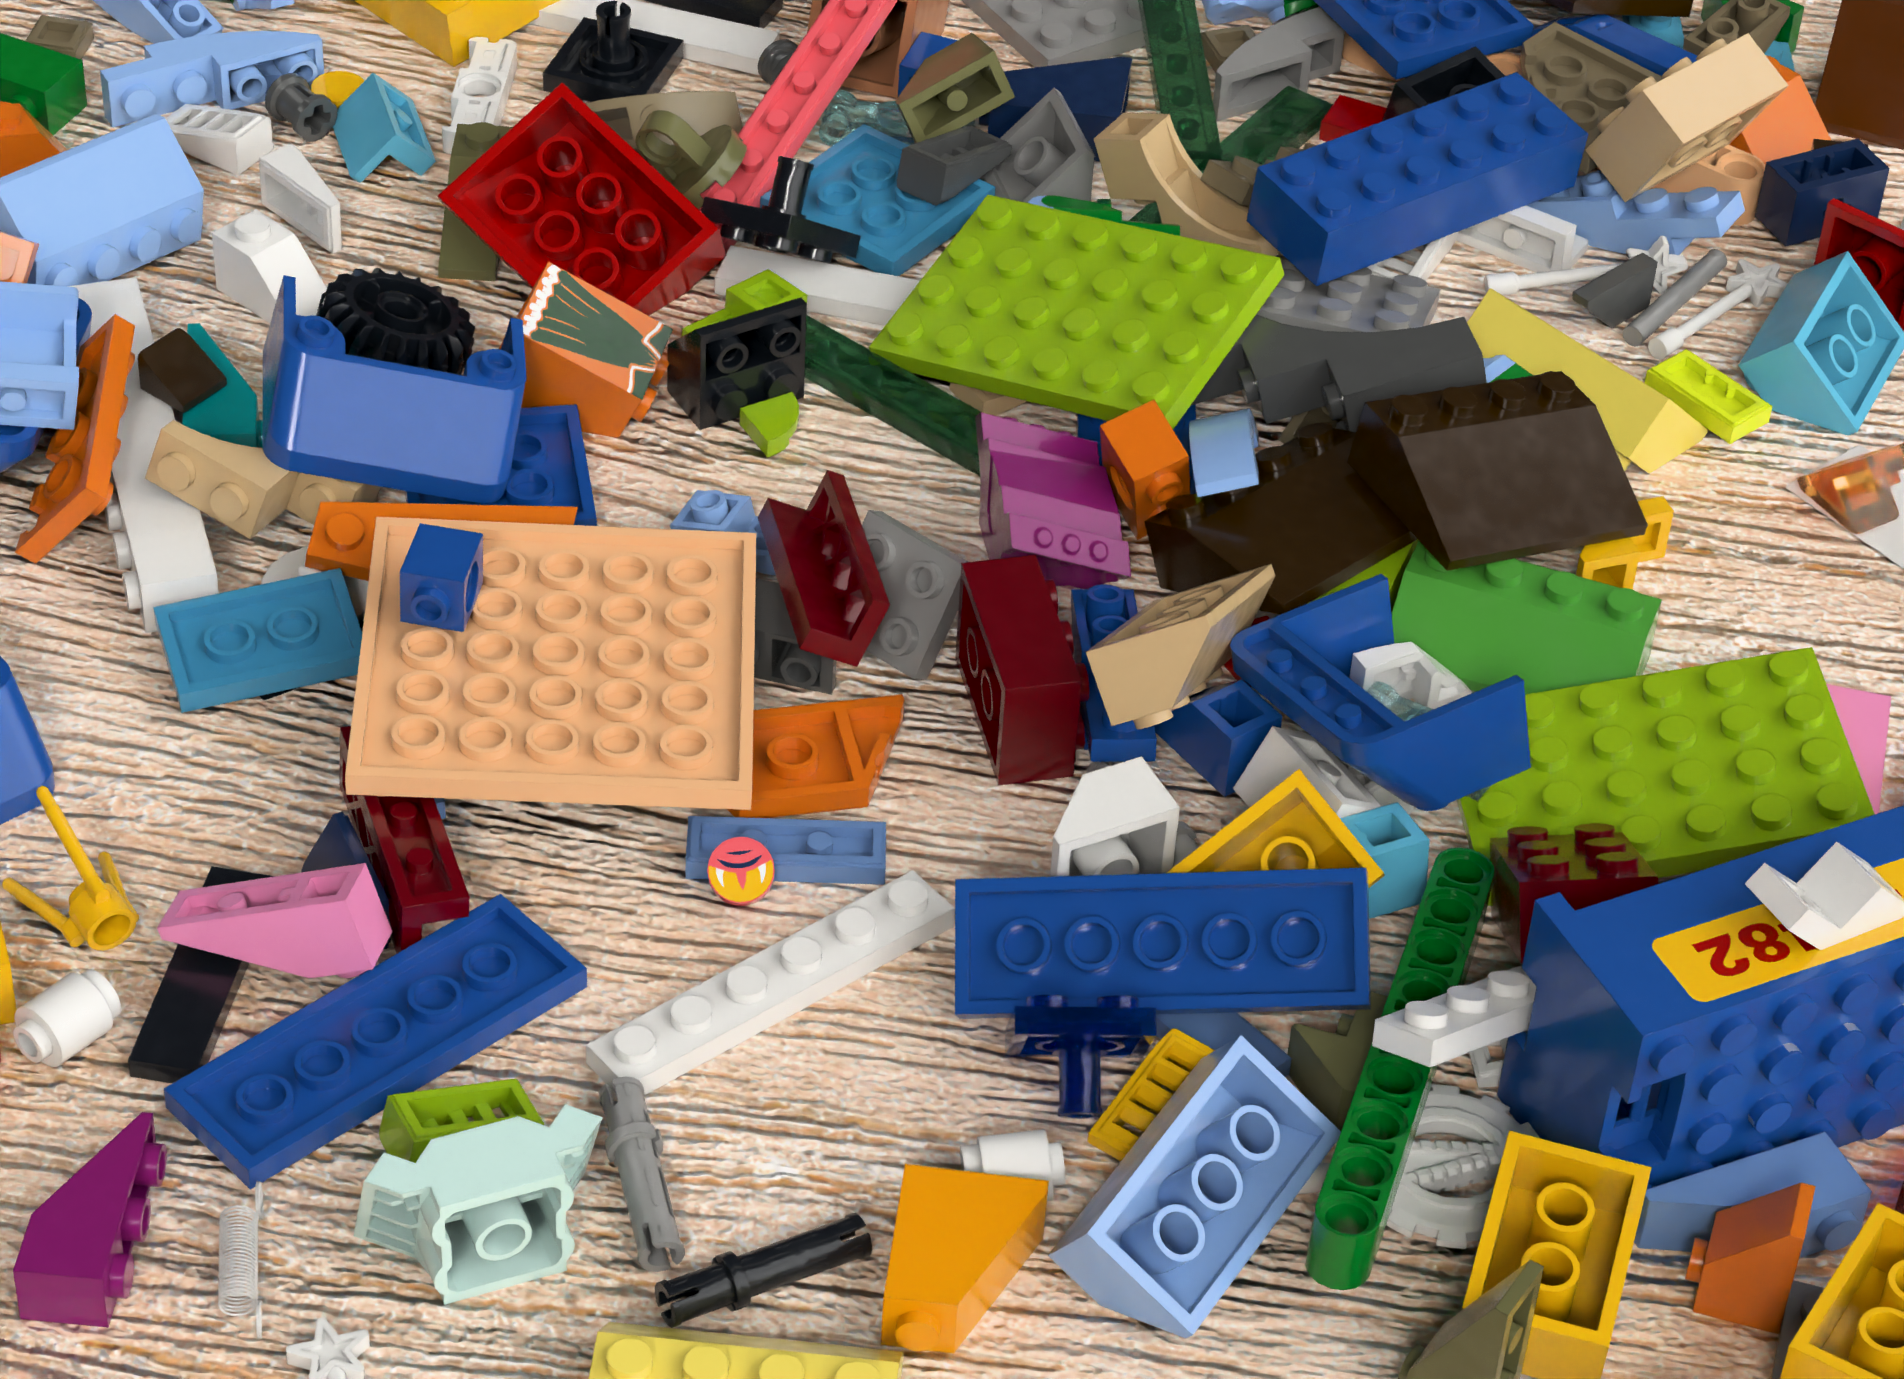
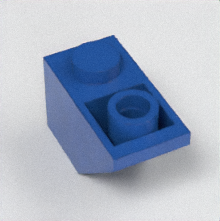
[1154,680,1283,797]

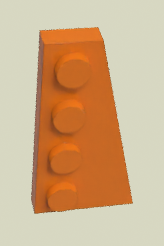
[15,314,135,564]
[305,502,578,581]

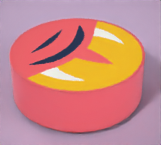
[707,837,775,906]

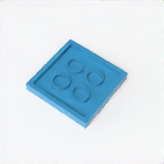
[760,124,996,276]

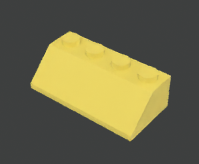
[1467,288,1709,474]
[588,1322,904,1379]

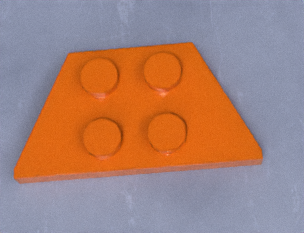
[727,694,904,818]

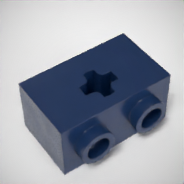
[1755,139,1890,247]

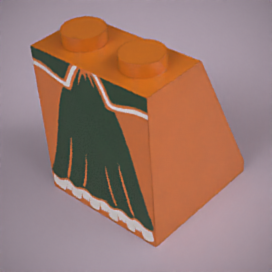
[499,261,673,438]

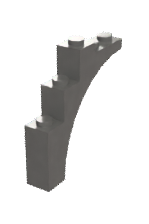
[1191,315,1487,432]

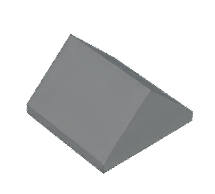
[983,87,1095,203]

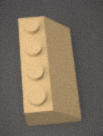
[1086,564,1276,729]

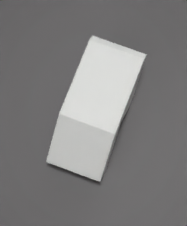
[1745,842,1904,950]

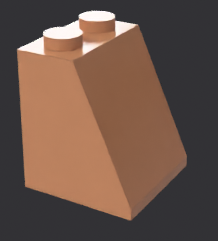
[807,0,949,99]

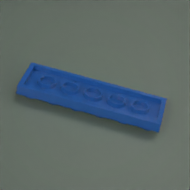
[955,868,1371,1019]
[164,894,587,1190]

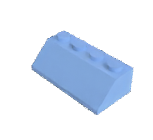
[0,113,204,286]
[1048,1035,1341,1338]

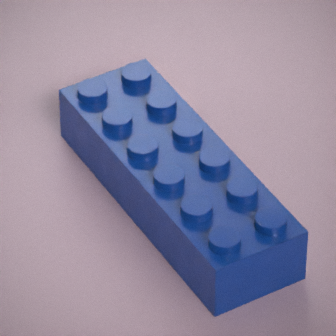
[1246,72,1589,286]

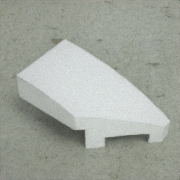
[1349,642,1472,713]

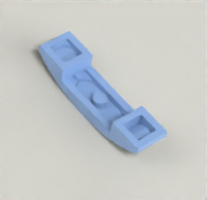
[1189,408,1259,497]

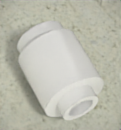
[13,969,121,1067]
[960,1129,1066,1201]

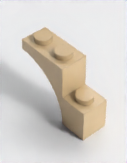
[1094,113,1280,257]
[145,420,381,539]

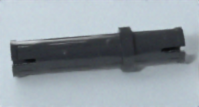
[655,1213,872,1328]

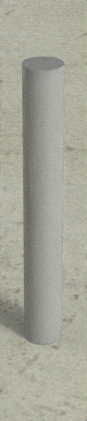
[1623,249,1727,347]

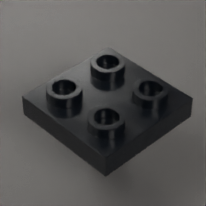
[543,1,684,102]
[701,156,861,264]

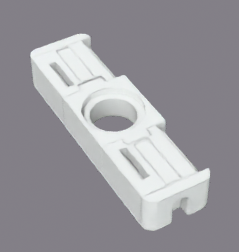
[442,37,517,154]

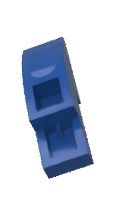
[1071,584,1157,762]

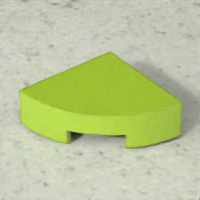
[739,392,799,458]

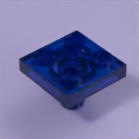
[1005,995,1157,1119]

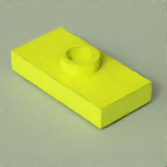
[1645,349,1772,444]

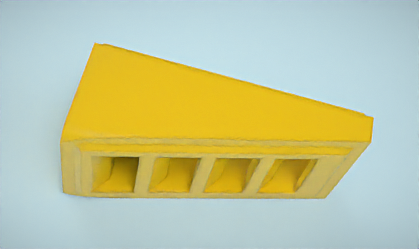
[1087,1028,1215,1161]

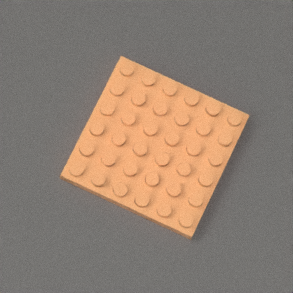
[345,517,756,810]

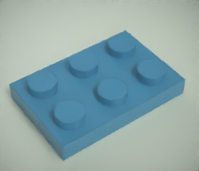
[153,568,362,713]

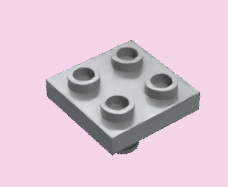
[862,510,968,680]

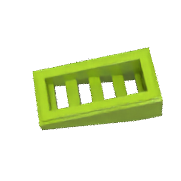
[379,1079,544,1163]

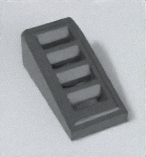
[897,125,1012,205]

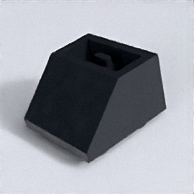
[667,297,807,430]

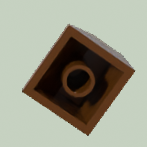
[1815,0,1904,150]

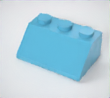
[1738,251,1904,436]

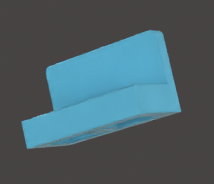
[333,73,436,183]

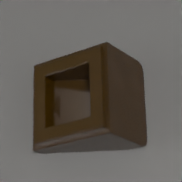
[137,328,227,413]

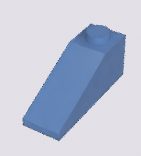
[1634,1132,1872,1258]

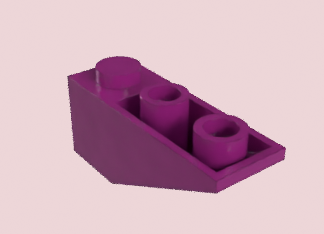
[13,1112,167,1328]

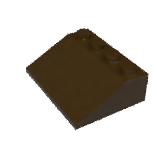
[1347,371,1648,571]
[1144,422,1417,615]

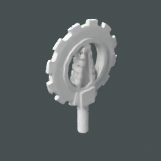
[1297,1084,1540,1249]

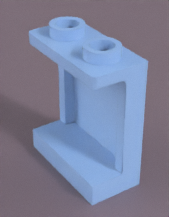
[0,281,79,430]

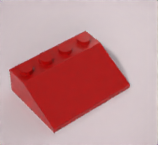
[438,83,726,316]

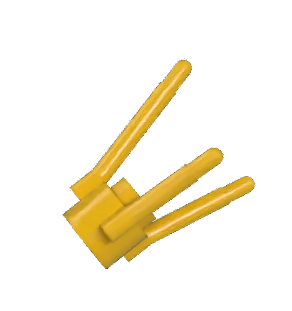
[2,786,139,951]

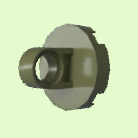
[635,110,747,209]

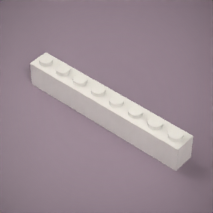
[67,277,219,633]

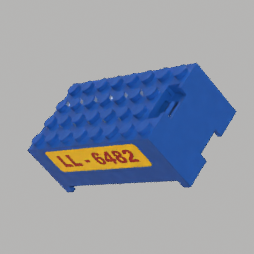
[1497,805,1904,1189]

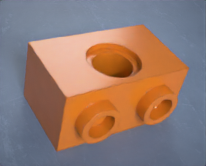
[1100,400,1190,540]

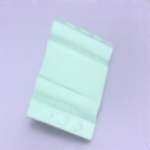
[353,1104,603,1305]

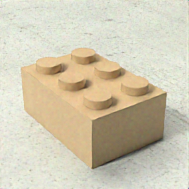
[1585,33,1789,202]

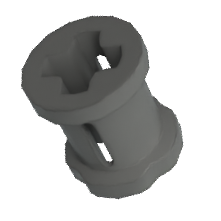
[265,73,337,142]

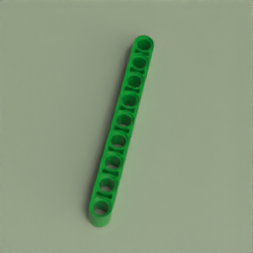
[1305,847,1494,1290]

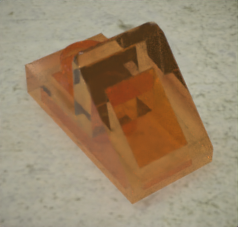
[1797,442,1904,534]

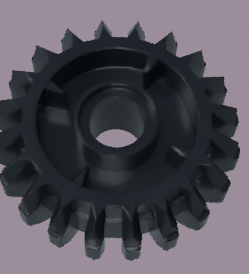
[316,268,475,375]

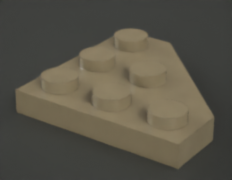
[1520,22,1662,174]

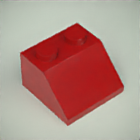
[1814,198,1904,331]

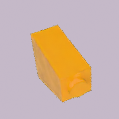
[881,1164,1049,1354]

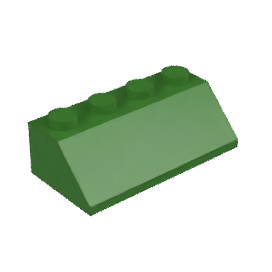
[1392,541,1662,694]

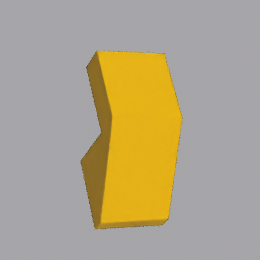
[1576,496,1674,590]

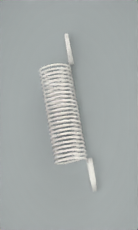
[218,1181,264,1339]

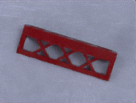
[757,470,890,667]
[339,726,470,954]

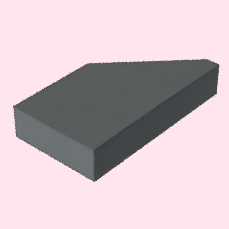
[1572,253,1658,328]

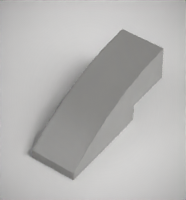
[1211,7,1345,121]

